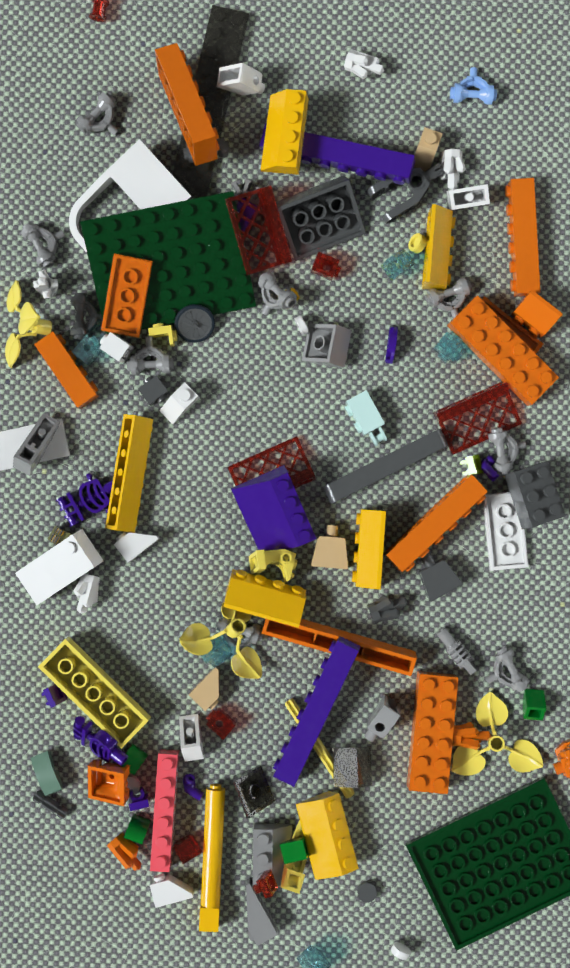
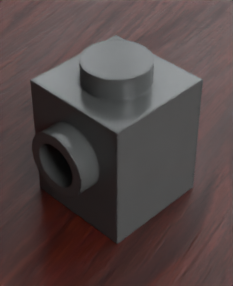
[138,375,170,406]

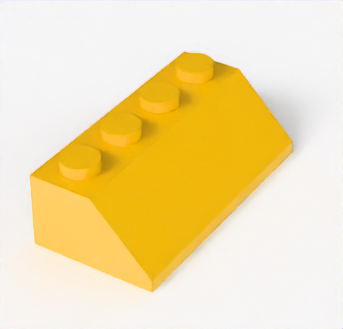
[261,89,309,175]
[422,204,456,291]
[352,509,386,590]
[223,569,306,628]
[296,791,359,880]

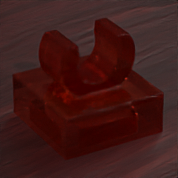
[253,869,278,898]

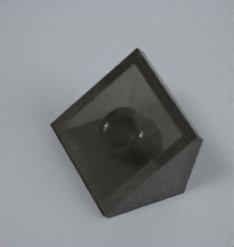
[332,746,372,788]
[233,766,275,818]

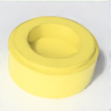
[408,233,427,254]

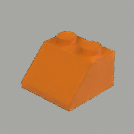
[511,290,563,338]

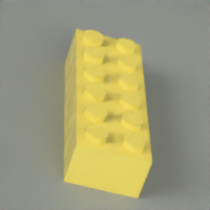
[38,637,151,749]

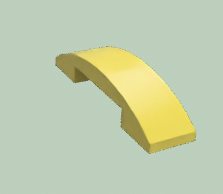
[281,819,307,894]

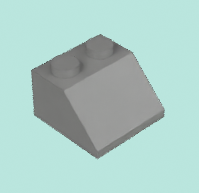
[302,324,352,368]

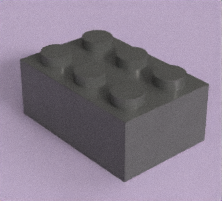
[504,461,566,529]

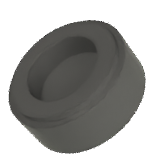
[357,881,377,903]

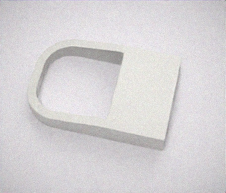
[69,139,193,252]

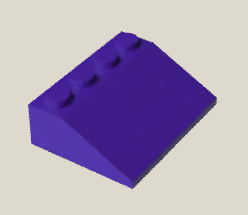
[231,465,316,551]

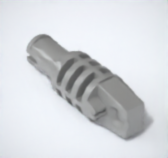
[436,627,477,675]

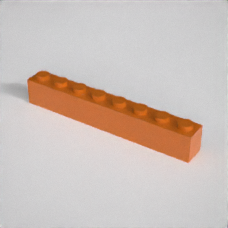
[261,619,417,676]

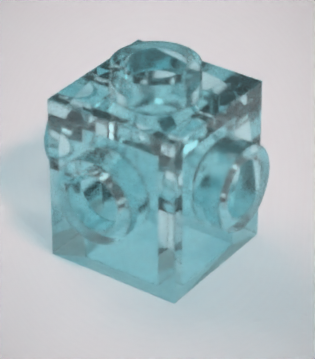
[200,632,233,668]

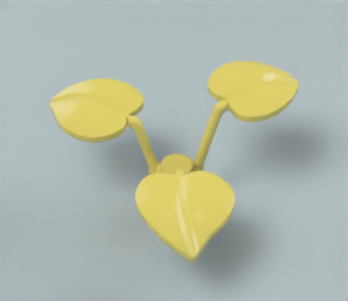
[5,280,52,368]
[179,601,262,679]
[451,692,543,776]

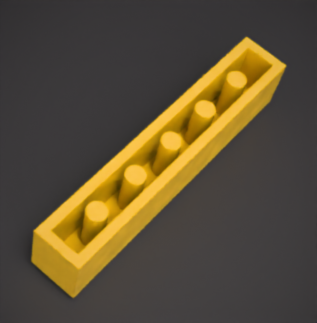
[105,414,153,533]

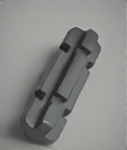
[33,791,69,819]

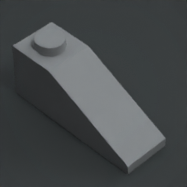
[13,413,60,476]
[246,878,278,946]

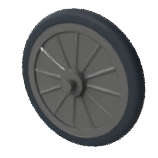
[175,304,215,343]

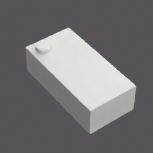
[15,529,103,605]

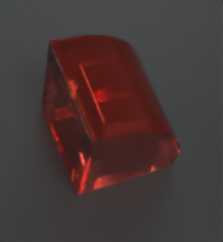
[173,834,203,864]

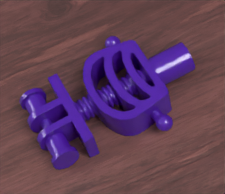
[56,473,113,527]
[73,716,128,766]

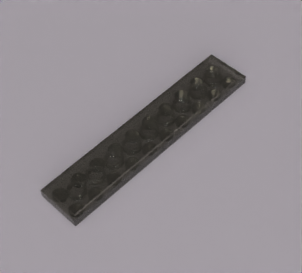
[173,5,249,197]

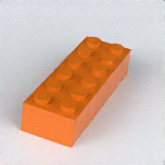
[155,43,220,166]
[447,295,559,406]
[383,474,488,572]
[407,671,459,794]

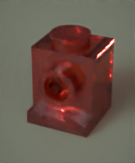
[311,251,341,281]
[206,708,236,740]

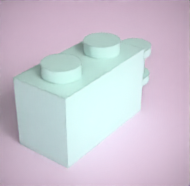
[344,390,387,446]

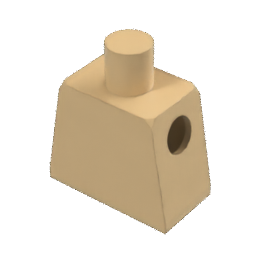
[311,525,348,569]

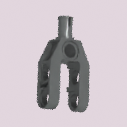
[367,163,445,224]

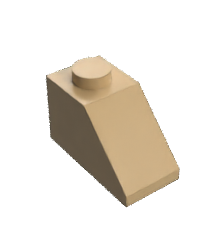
[414,127,443,172]
[189,665,220,711]

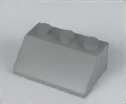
[253,823,292,889]

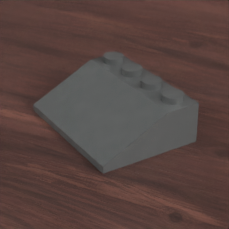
[273,175,366,261]

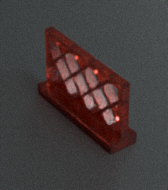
[225,185,292,275]
[433,381,522,455]
[227,436,316,489]

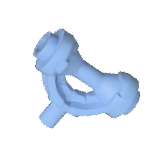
[450,67,497,105]

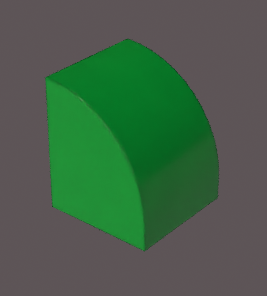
[523,689,546,721]
[122,744,148,775]
[124,814,151,844]
[280,836,309,864]

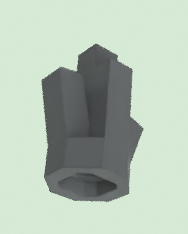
[367,595,407,624]

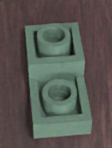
[31,751,63,796]

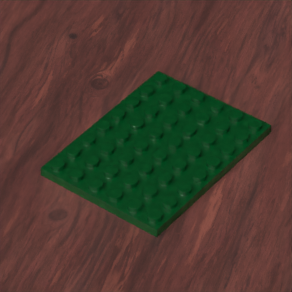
[80,191,256,335]
[405,777,570,951]

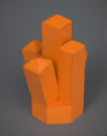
[452,722,491,750]
[107,832,142,871]

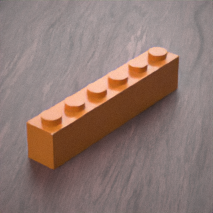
[505,178,540,297]

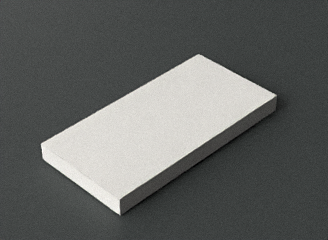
[0,418,70,471]
[483,492,529,571]

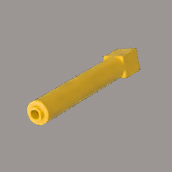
[199,784,225,932]

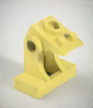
[249,549,297,583]

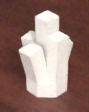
[344,49,384,79]
[439,149,466,190]
[33,270,59,299]
[74,574,101,614]

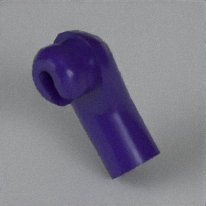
[481,455,499,481]
[183,774,204,801]

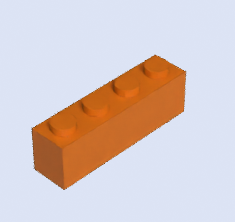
[34,331,99,409]

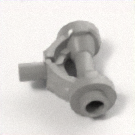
[76,92,119,135]
[21,222,65,268]
[258,271,297,315]
[425,277,472,318]
[127,336,174,375]
[488,427,526,475]
[216,617,263,657]
[485,646,530,692]

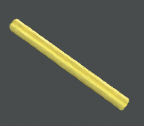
[285,698,355,799]

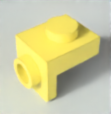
[148,323,178,347]

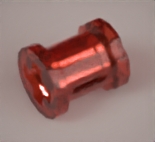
[89,0,109,22]

